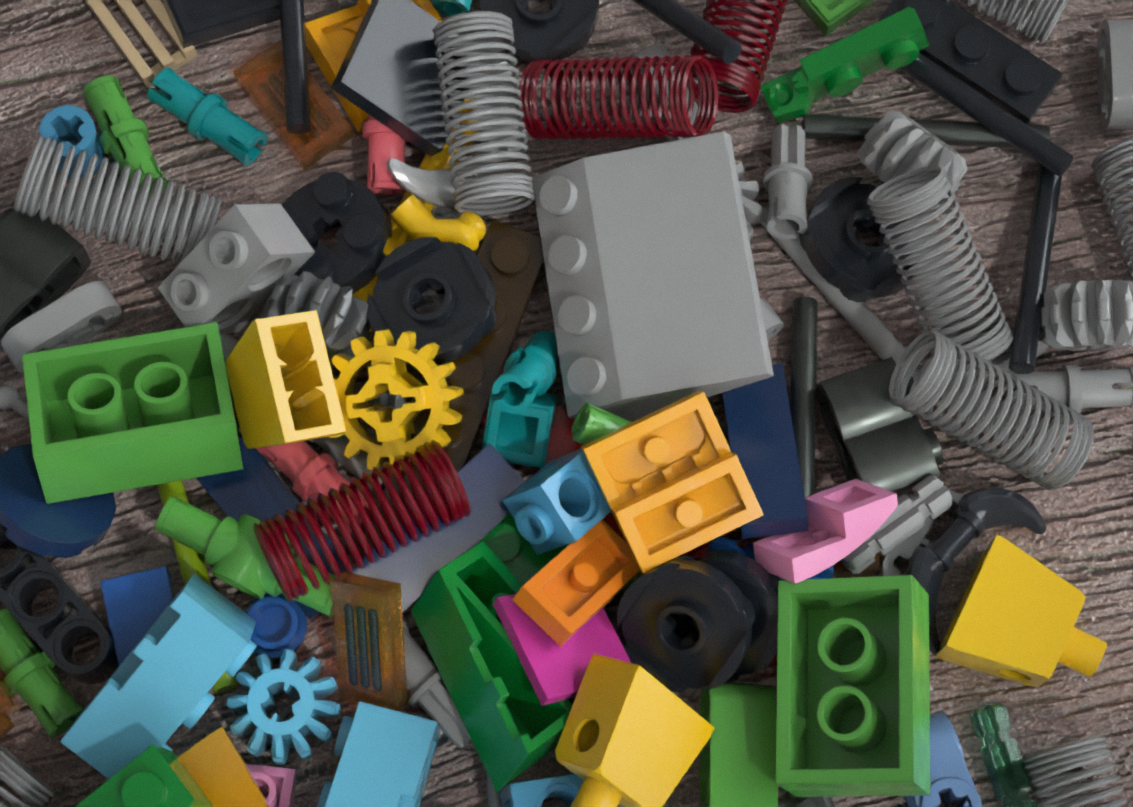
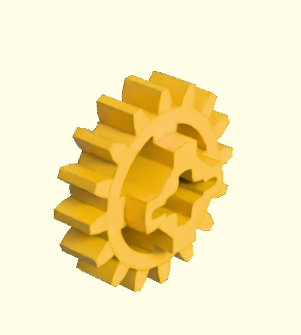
[329,329,464,471]

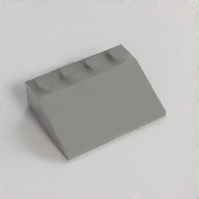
[532,131,774,421]

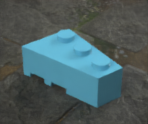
[60,573,257,779]
[317,701,441,807]

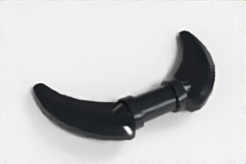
[906,488,1046,653]

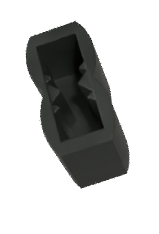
[0,208,91,350]
[816,357,944,496]

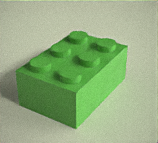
[22,322,243,504]
[776,575,930,797]

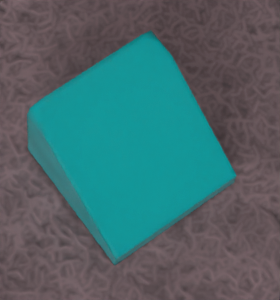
[482,390,558,468]

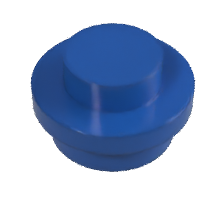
[245,594,308,659]

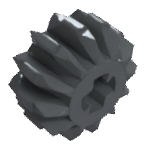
[262,271,371,371]

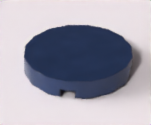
[0,443,116,558]

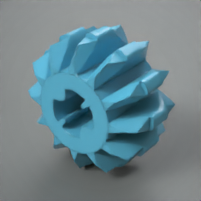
[227,649,342,765]

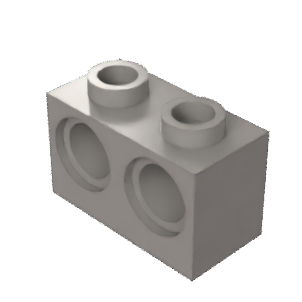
[157,203,315,334]

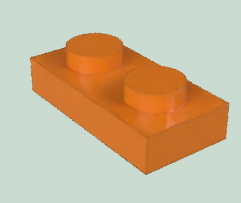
[512,520,641,647]

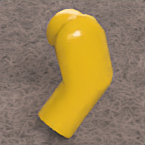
[390,194,487,252]

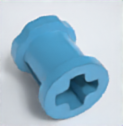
[38,105,105,179]

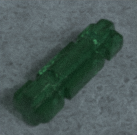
[970,703,1038,807]

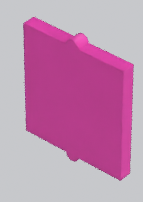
[493,593,631,706]

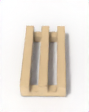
[84,0,198,88]

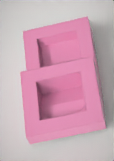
[753,479,898,584]

